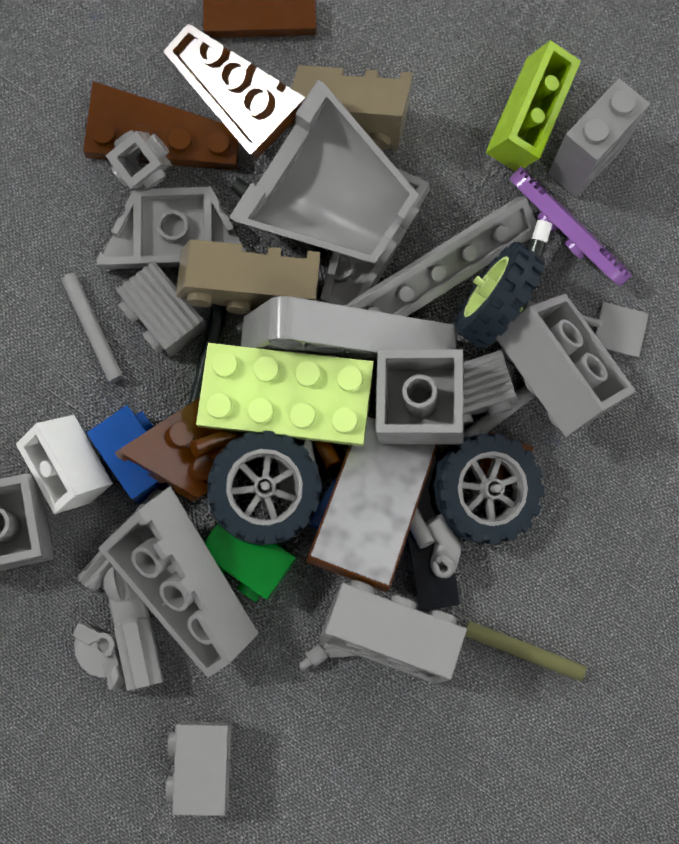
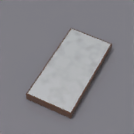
[306,415,438,593]

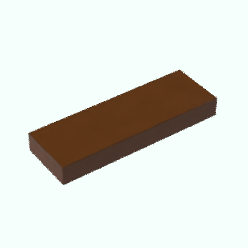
[203,0,316,38]

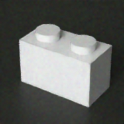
[16,415,113,515]

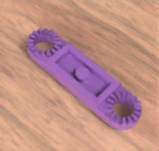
[510,167,632,287]

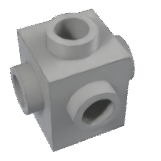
[106,130,172,190]

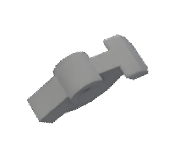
[72,623,125,690]

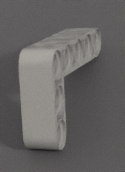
[241,296,457,362]

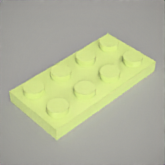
[196,343,374,446]

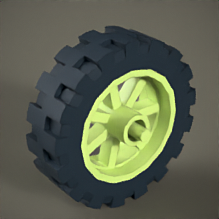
[454,241,545,349]

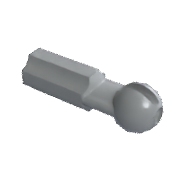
[103,566,164,691]

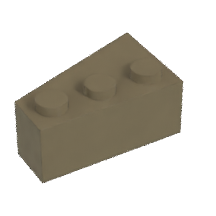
[290,65,413,150]
[176,239,320,314]

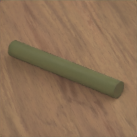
[465,620,587,682]

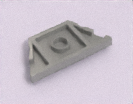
[97,187,246,270]

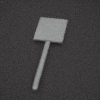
[526,301,649,358]

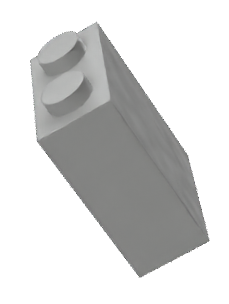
[548,78,650,198]

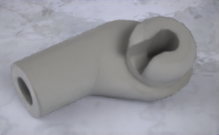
[426,514,461,578]

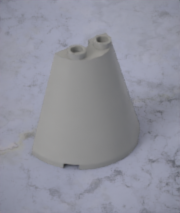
[229,80,420,264]

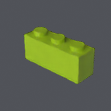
[485,40,581,172]

